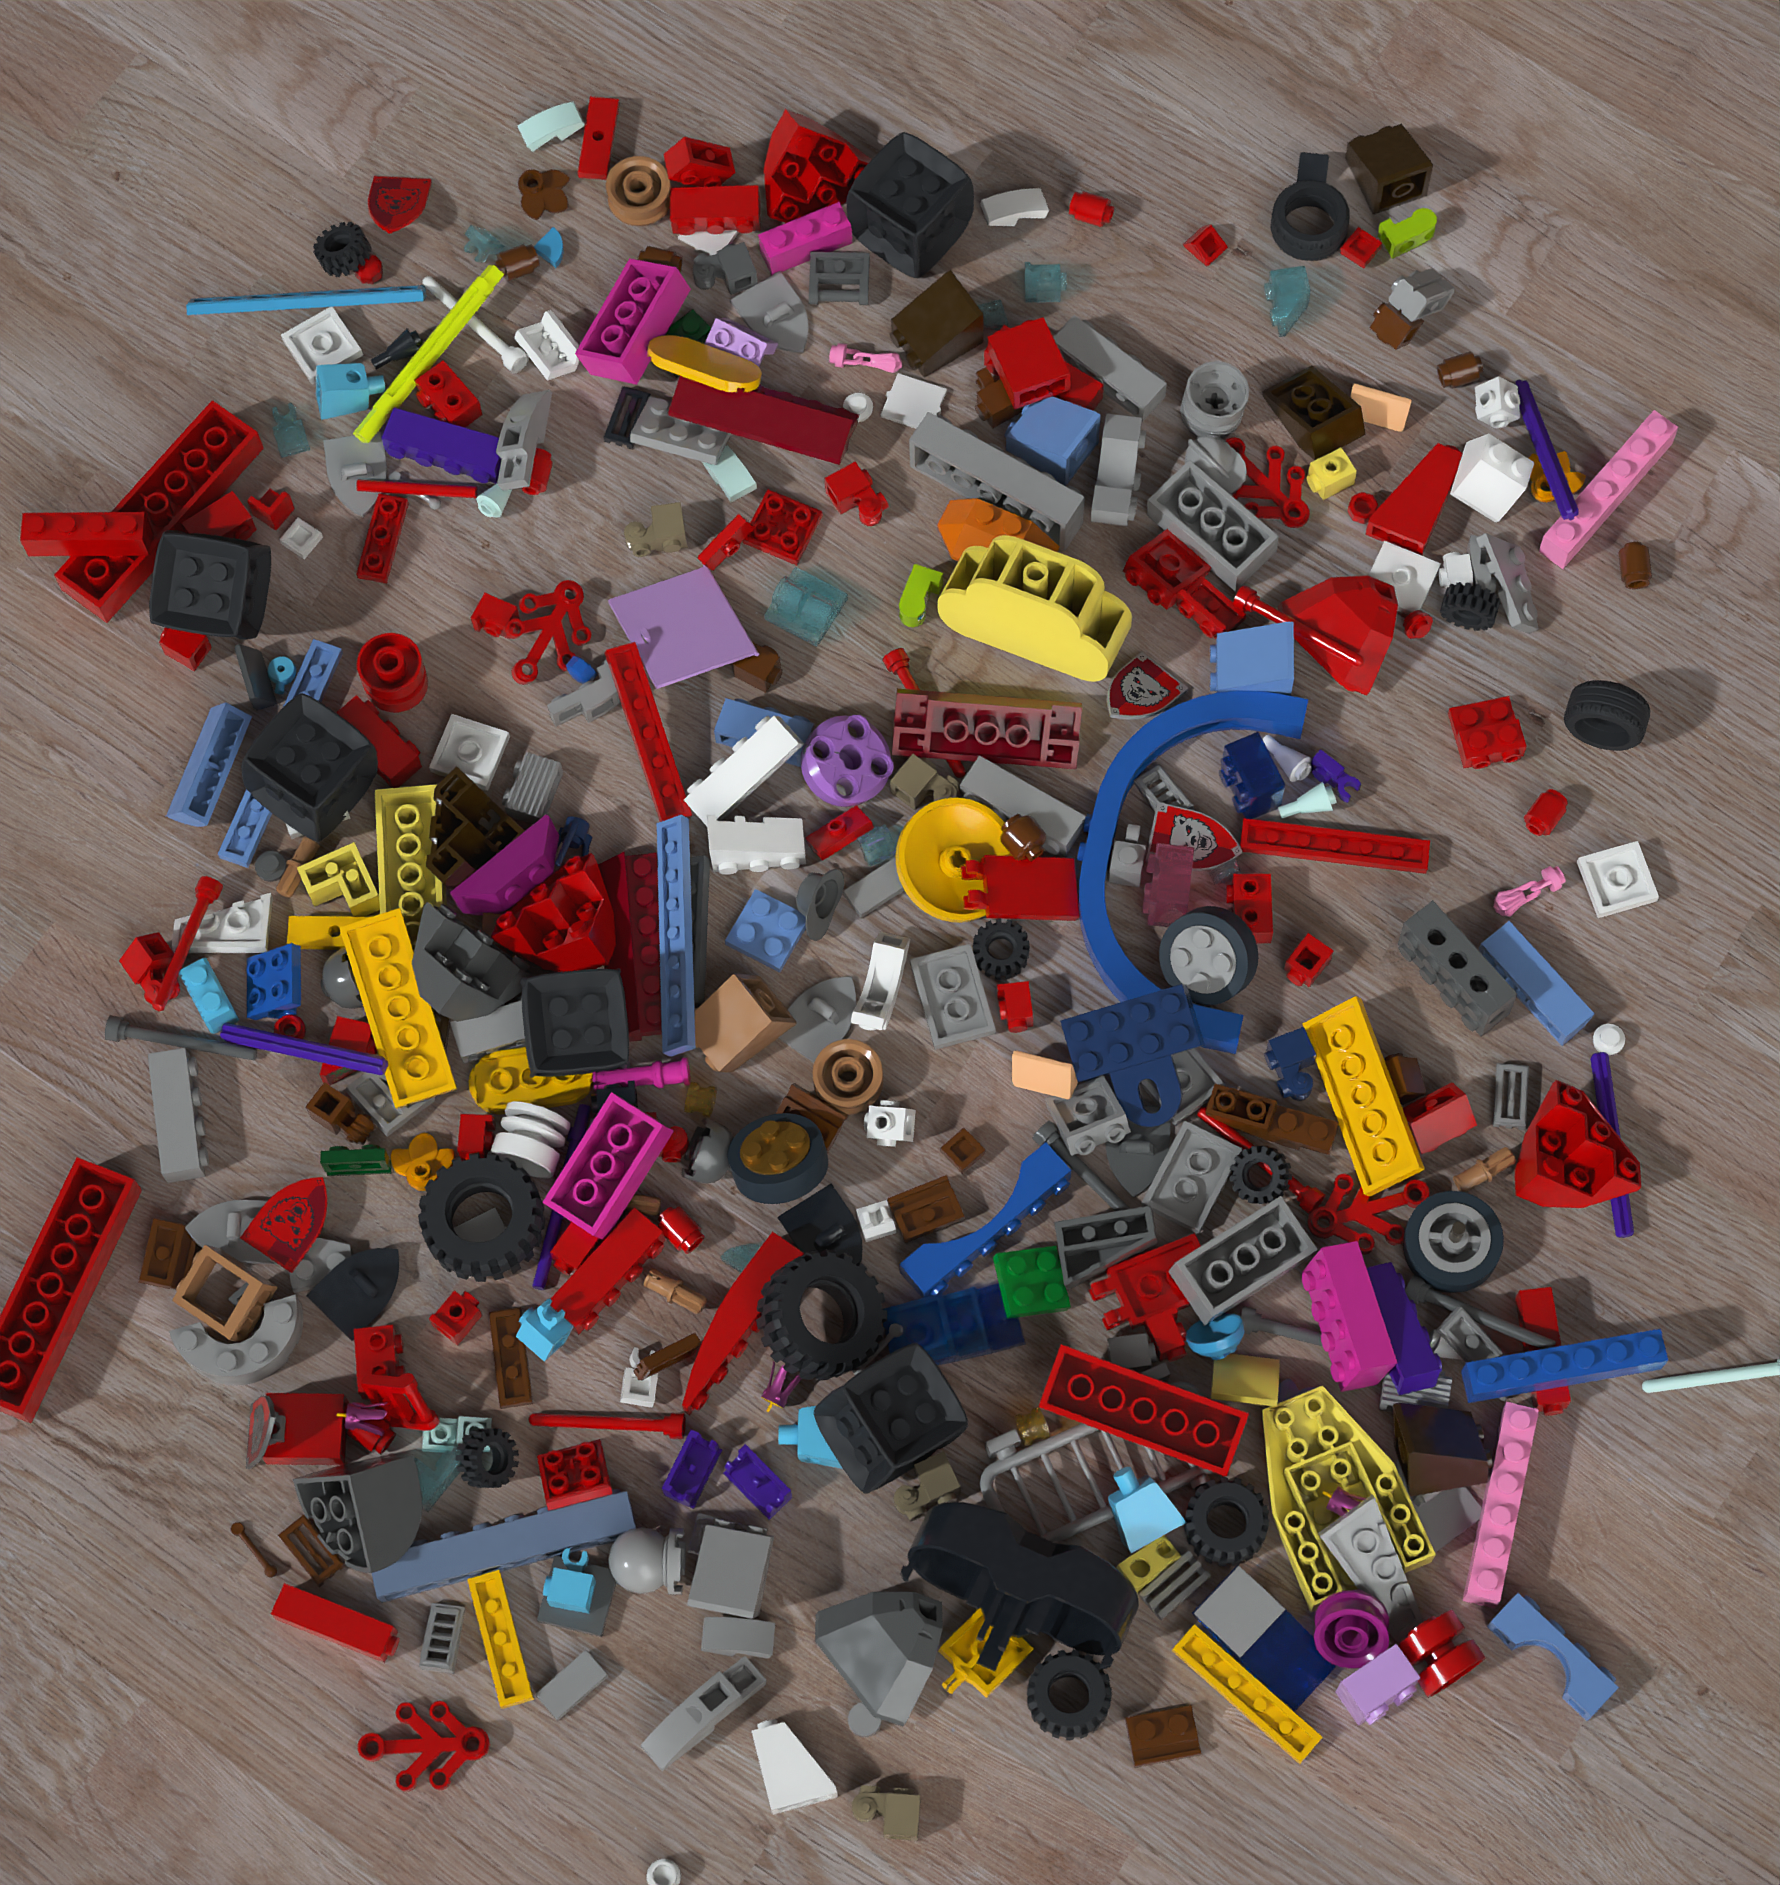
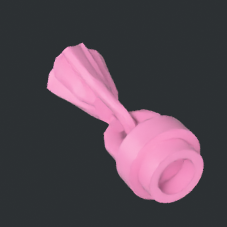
[829,343,902,373]
[1493,866,1566,917]

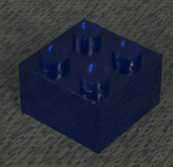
[1219,732,1285,819]

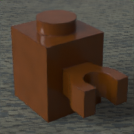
[975,367,1023,429]

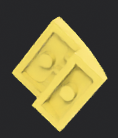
[1211,1354,1280,1407]

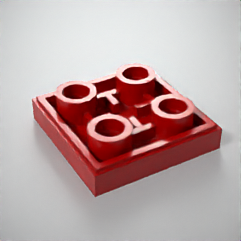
[742,489,823,566]
[537,1439,613,1511]

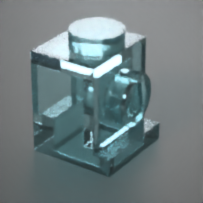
[1024,262,1067,303]

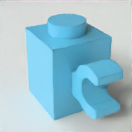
[516,1298,574,1362]
[543,1548,596,1614]

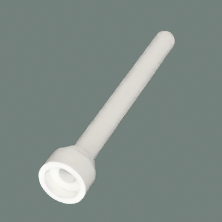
[423,276,529,374]

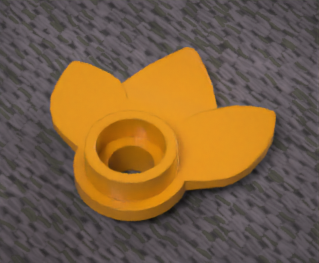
[1529,451,1586,502]
[391,1132,454,1191]

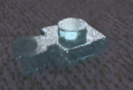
[272,403,310,458]

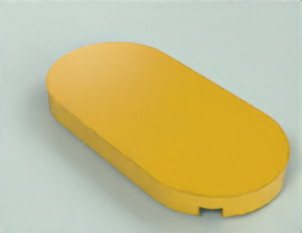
[647,335,762,392]
[468,1047,595,1115]

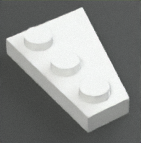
[172,893,273,953]

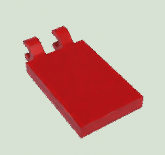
[961,855,1080,921]
[1088,1233,1201,1331]

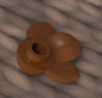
[518,169,570,220]

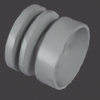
[1180,361,1249,439]

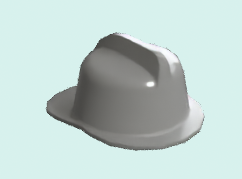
[1185,435,1247,494]

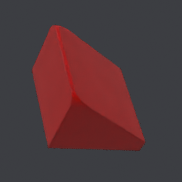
[1183,224,1228,266]

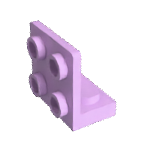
[705,318,778,367]

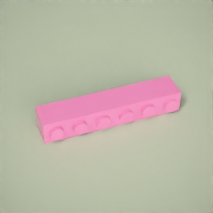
[1539,410,1678,569]
[1462,1402,1539,1609]

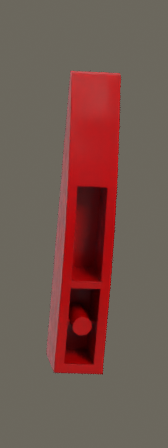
[682,1231,804,1416]

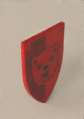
[368,176,432,234]
[240,1177,328,1273]

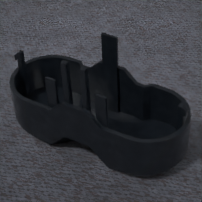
[900,1502,1139,1672]

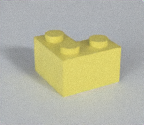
[297,842,380,917]

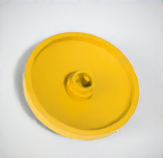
[896,798,1011,923]

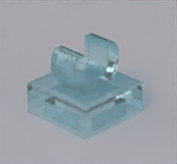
[464,225,505,263]
[857,824,896,867]

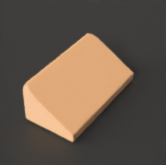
[1350,383,1412,432]
[1012,1050,1078,1099]

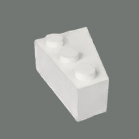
[707,815,806,875]

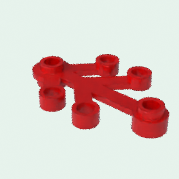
[1225,437,1310,528]
[505,580,591,685]
[1307,1174,1429,1255]
[357,1701,490,1792]

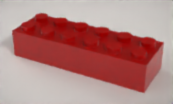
[1038,1344,1249,1477]

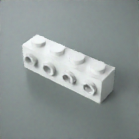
[684,716,804,827]

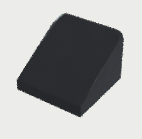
[1296,152,1329,184]

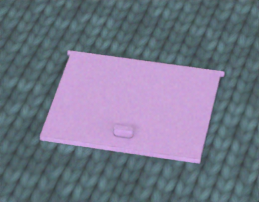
[608,565,759,689]

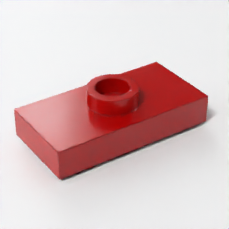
[697,514,755,571]
[805,805,874,861]

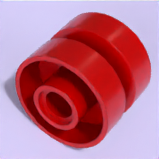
[357,633,428,713]
[1398,1609,1486,1698]

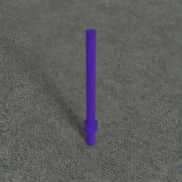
[532,1104,591,1290]

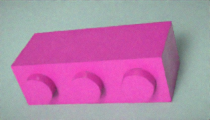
[758,202,852,276]

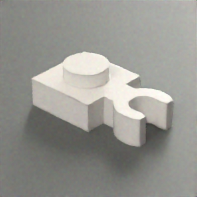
[620,1347,658,1408]

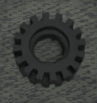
[313,222,371,277]
[1440,582,1500,631]
[973,918,1030,980]
[1229,1146,1292,1204]
[455,1428,519,1488]

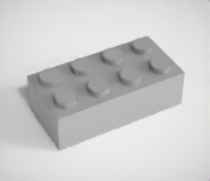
[1147,460,1279,592]
[1168,1196,1318,1325]

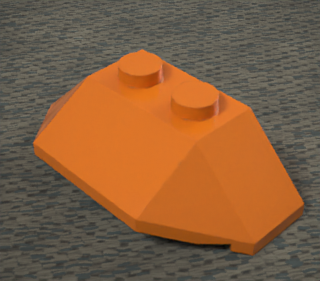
[937,498,1060,561]

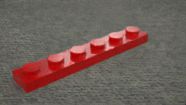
[605,642,692,822]
[1240,818,1430,874]

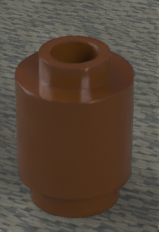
[494,244,540,282]
[638,246,683,273]
[1437,351,1484,388]
[1618,542,1652,589]

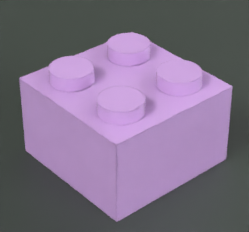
[1335,1644,1420,1726]

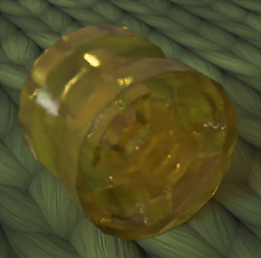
[684,1081,717,1118]
[1014,1407,1050,1447]

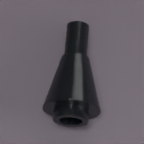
[371,328,424,370]

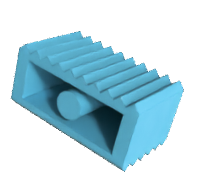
[179,958,239,1034]

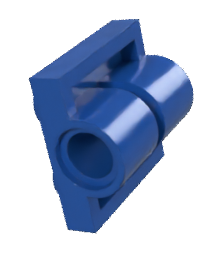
[247,943,301,1020]

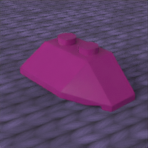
[450,814,559,916]

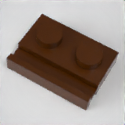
[776,1083,849,1154]
[887,1175,965,1243]
[138,1218,196,1290]
[1125,1705,1201,1768]

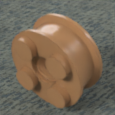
[606,156,671,226]
[812,1039,883,1115]

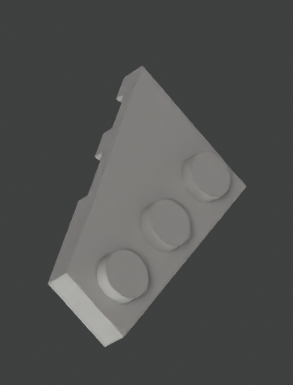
[1476,533,1539,634]

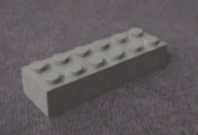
[909,412,1085,552]

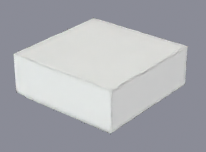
[279,517,323,559]

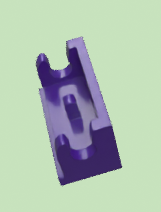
[662,1430,723,1509]
[723,1444,793,1520]

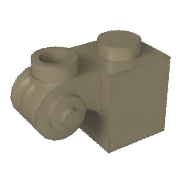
[624,502,687,557]
[890,754,960,810]
[894,1451,961,1521]
[852,1785,921,1841]

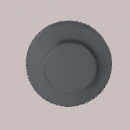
[255,851,287,882]

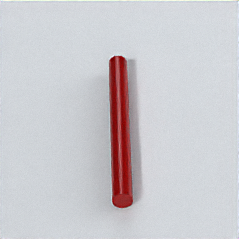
[356,479,477,498]

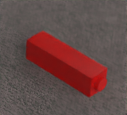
[1515,1287,1571,1416]
[271,1583,400,1663]

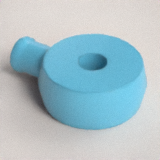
[268,656,296,694]

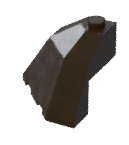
[426,766,525,886]

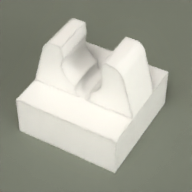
[856,1200,897,1242]

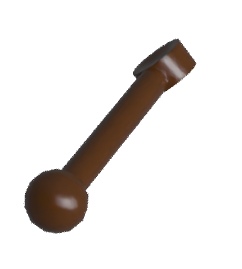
[231,1522,277,1578]

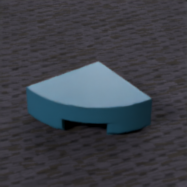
[534,227,563,268]

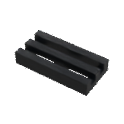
[604,386,651,450]

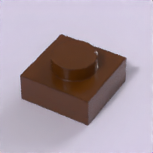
[940,1128,986,1174]

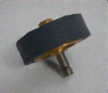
[728,1113,829,1204]

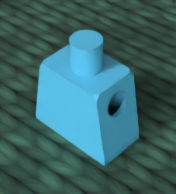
[316,363,385,420]
[778,1406,843,1469]
[1108,1467,1186,1554]

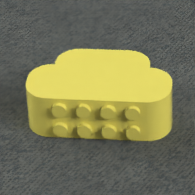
[938,535,1132,682]

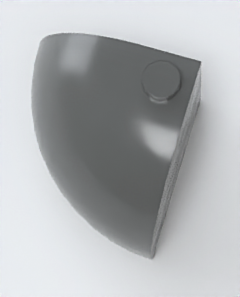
[293,1455,422,1573]

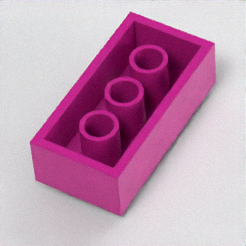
[575,258,691,385]
[542,1092,674,1240]
[1302,1241,1397,1392]

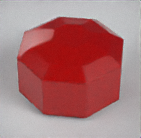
[354,254,383,284]
[1347,492,1379,524]

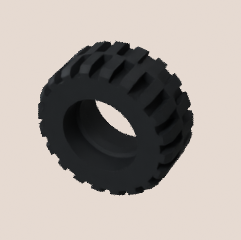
[418,1152,545,1282]
[756,1250,887,1381]

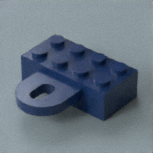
[1060,984,1205,1127]

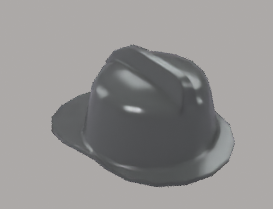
[796,869,844,941]

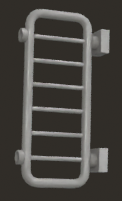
[980,1363,1214,1544]

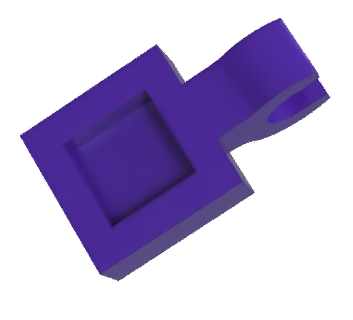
[1311,749,1361,803]

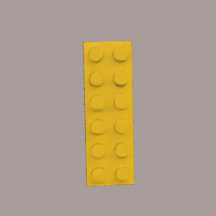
[339,908,458,1109]
[1302,996,1425,1196]

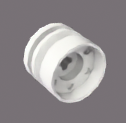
[490,1101,571,1178]

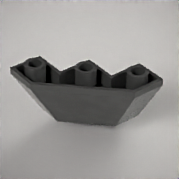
[412,902,535,1022]
[815,1592,943,1727]

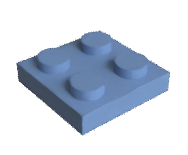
[725,889,806,972]

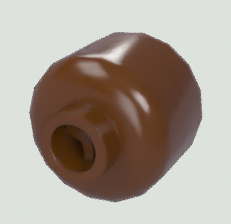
[1000,814,1047,861]

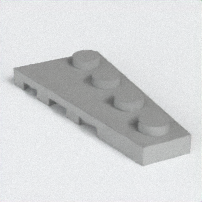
[1318,1494,1424,1642]

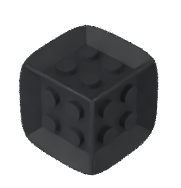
[846,132,974,279]
[149,530,271,639]
[241,693,378,842]
[520,968,630,1078]
[814,1343,968,1494]

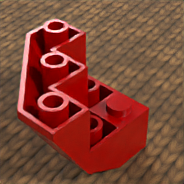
[764,109,872,223]
[1277,575,1398,696]
[491,853,616,972]
[1515,1080,1641,1208]

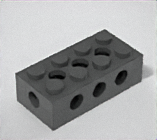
[1398,900,1517,1037]

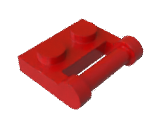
[360,1373,439,1431]

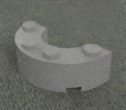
[1091,413,1147,526]
[169,1295,303,1386]

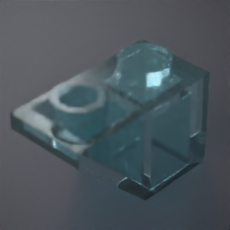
[1264,265,1311,337]

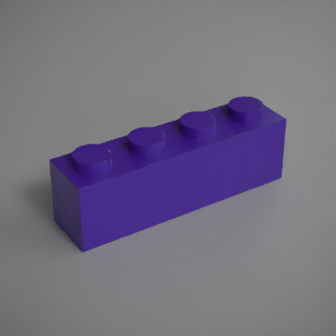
[381,408,502,484]
[1367,1262,1442,1396]

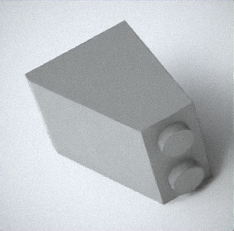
[687,1519,774,1619]

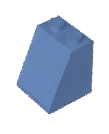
[1004,396,1101,486]
[1210,622,1294,696]

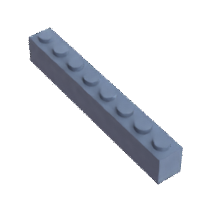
[371,1489,637,1603]

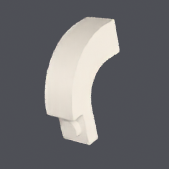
[851,932,910,1030]

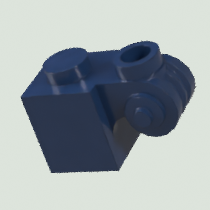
[1264,1027,1316,1101]

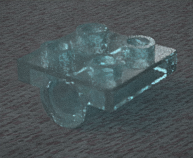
[764,566,848,647]

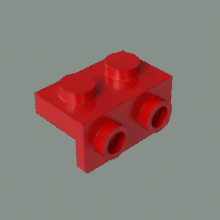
[1176,576,1246,639]

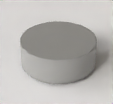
[848,1702,882,1737]

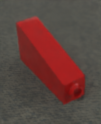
[1365,443,1463,556]

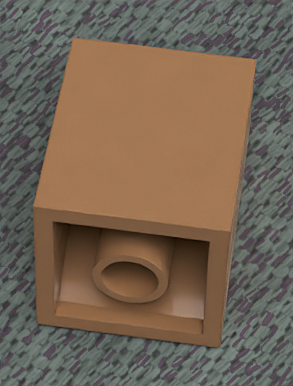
[694,974,797,1072]

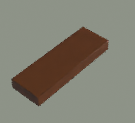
[489,1307,533,1409]

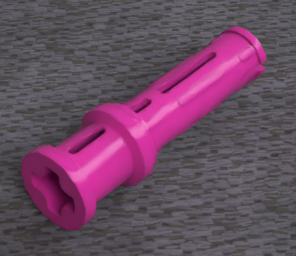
[593,1057,691,1091]

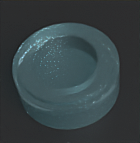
[1209,859,1242,885]

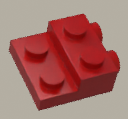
[1123,529,1212,610]
[1448,696,1527,769]

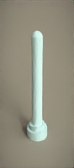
[1642,1358,1780,1393]

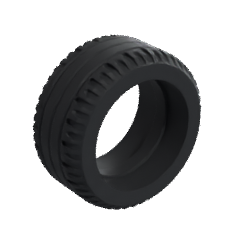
[1271,180,1350,261]
[1564,680,1650,751]

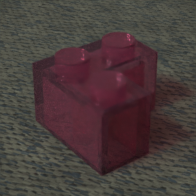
[1142,843,1194,927]

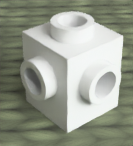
[1475,377,1520,428]
[864,1100,916,1147]

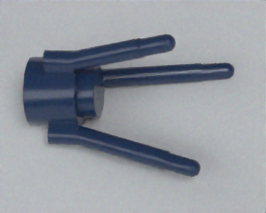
[555,816,593,866]

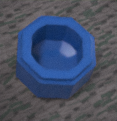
[566,656,597,684]

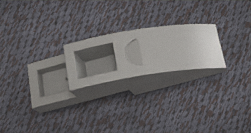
[496,390,552,491]
[547,660,648,727]
[641,1656,767,1771]

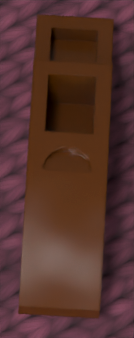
[1205,1084,1339,1155]

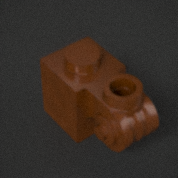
[305,1082,376,1145]

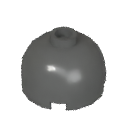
[320,947,364,1009]
[681,1118,734,1184]

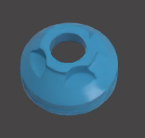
[1185,1313,1245,1360]

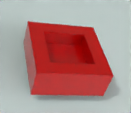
[1340,227,1382,269]

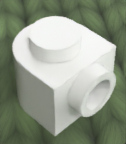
[1438,552,1473,588]

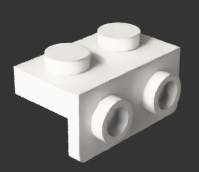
[514,310,580,380]

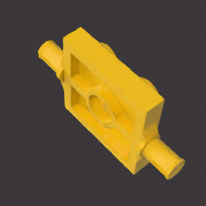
[938,1608,1033,1698]

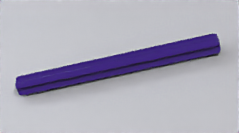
[1515,379,1579,521]
[220,1023,388,1075]
[1590,1052,1634,1238]

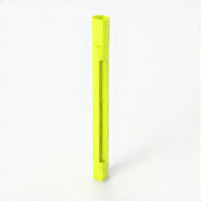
[353,265,504,443]

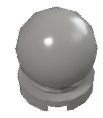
[608,1527,686,1595]

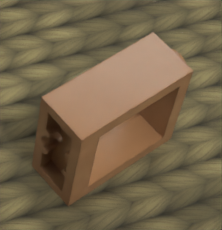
[172,1245,278,1342]

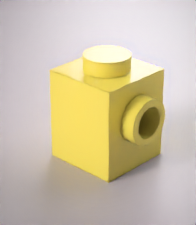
[1307,447,1357,500]

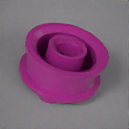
[1314,1590,1389,1669]

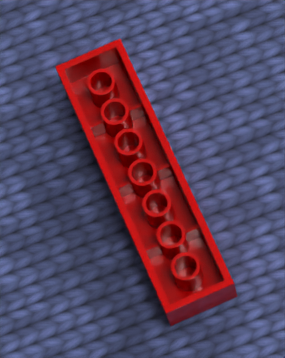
[54,400,264,623]
[0,1157,142,1424]

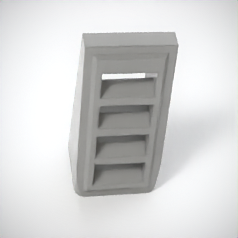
[1134,764,1195,811]
[419,1603,465,1674]

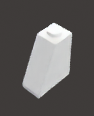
[752,1719,838,1815]

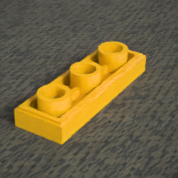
[287,916,370,950]

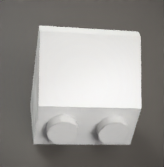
[1450,434,1535,523]

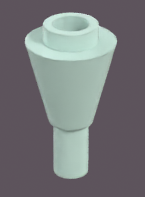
[477,484,512,518]
[1278,782,1337,819]

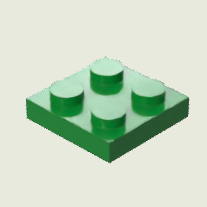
[993,1246,1071,1319]

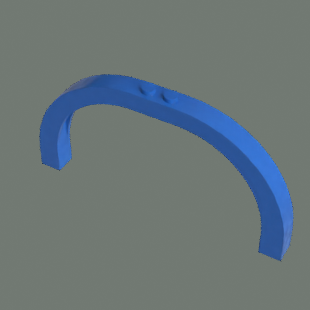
[1077,690,1308,1054]

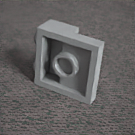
[1045,1075,1130,1156]

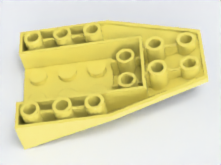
[1262,1385,1436,1613]

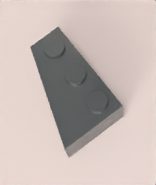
[1054,1206,1158,1291]

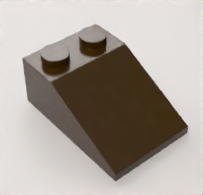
[1262,365,1366,461]

